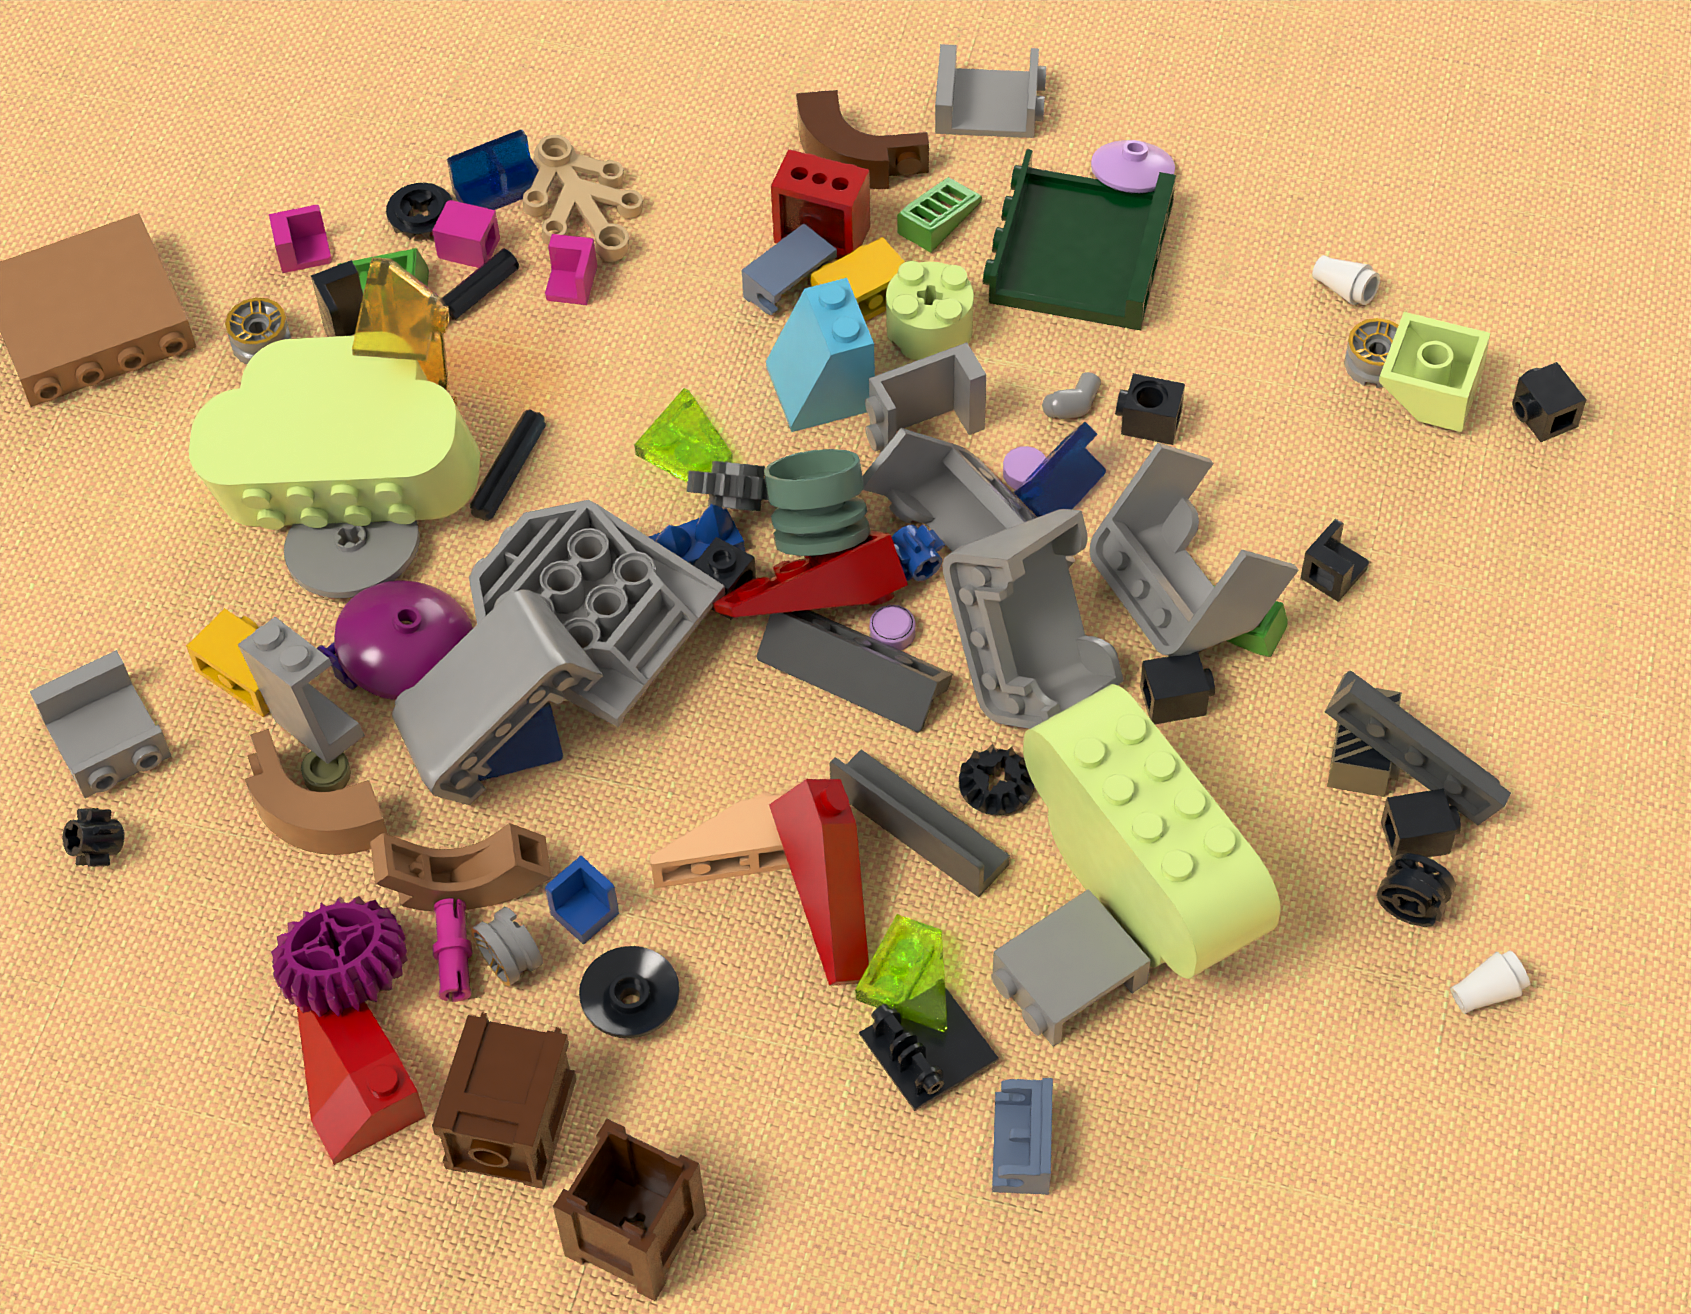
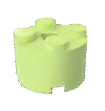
[886,261,974,361]

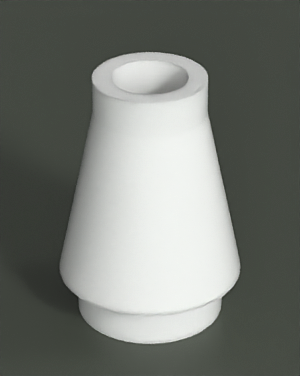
[1312,255,1380,305]
[1450,950,1530,1014]

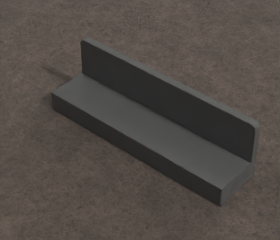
[756,610,953,732]
[1325,671,1511,825]
[829,749,1010,898]

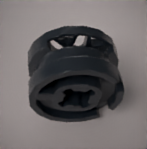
[1376,853,1456,927]

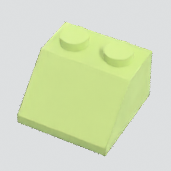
[1379,312,1490,432]

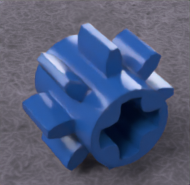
[892,525,945,581]

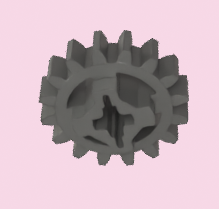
[686,461,768,511]

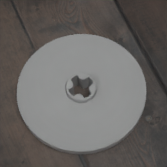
[284,520,420,598]

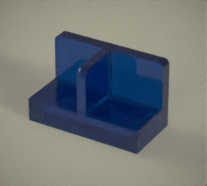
[447,129,539,210]

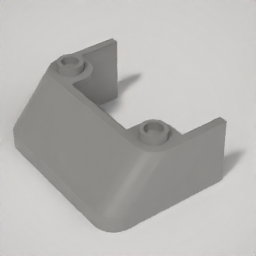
[862,428,1075,568]
[1090,443,1299,656]

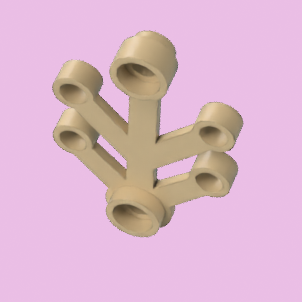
[523,135,643,263]

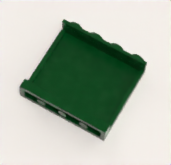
[983,149,1176,331]

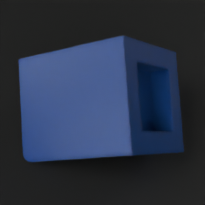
[545,856,619,945]

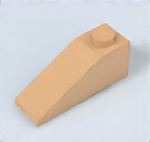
[650,793,790,888]

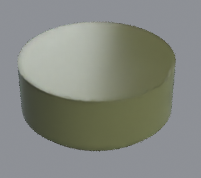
[301,751,351,792]

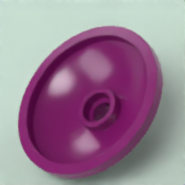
[334,580,473,700]

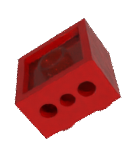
[771,149,870,260]

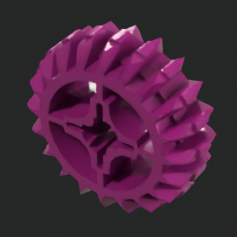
[271,896,408,1017]

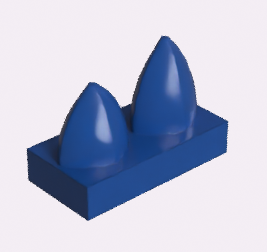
[649,504,745,565]

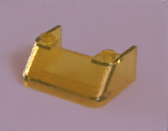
[352,257,458,406]

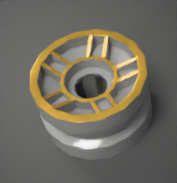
[225,297,291,364]
[1344,318,1399,388]
[471,907,543,987]

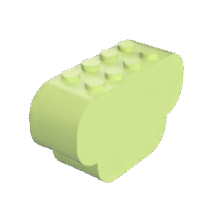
[189,335,480,530]
[1023,684,1281,979]

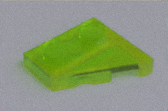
[634,388,733,483]
[855,914,947,1032]

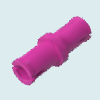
[432,898,473,1002]

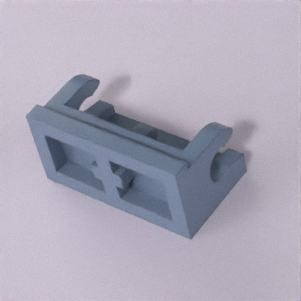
[741,224,837,315]
[992,1078,1053,1195]

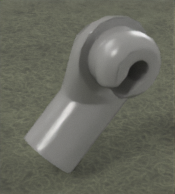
[1042,372,1101,419]

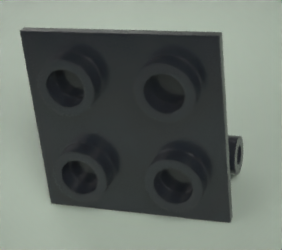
[859,983,999,1111]

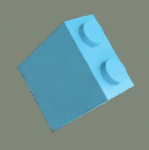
[766,278,875,432]

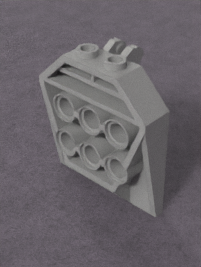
[469,500,726,727]

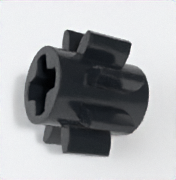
[62,808,124,867]

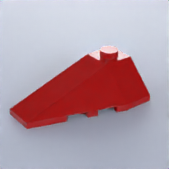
[713,530,908,617]
[769,779,870,986]
[297,1002,426,1165]

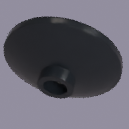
[579,946,680,1038]

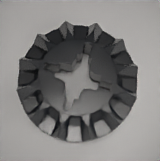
[386,183,452,240]
[958,744,1035,815]

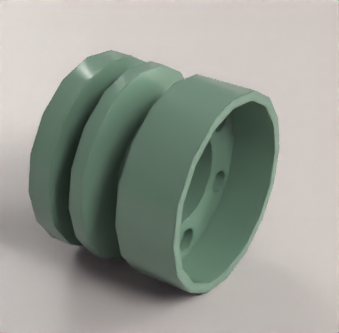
[764,449,870,556]

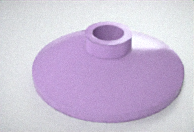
[1091,140,1175,193]

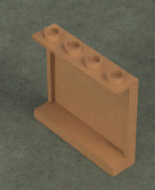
[0,213,196,407]

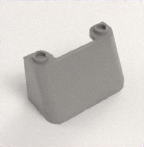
[942,509,1124,729]
[392,589,604,805]

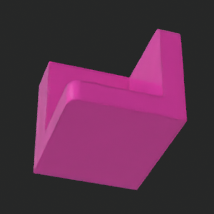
[432,200,500,268]
[269,205,332,273]
[545,234,597,305]

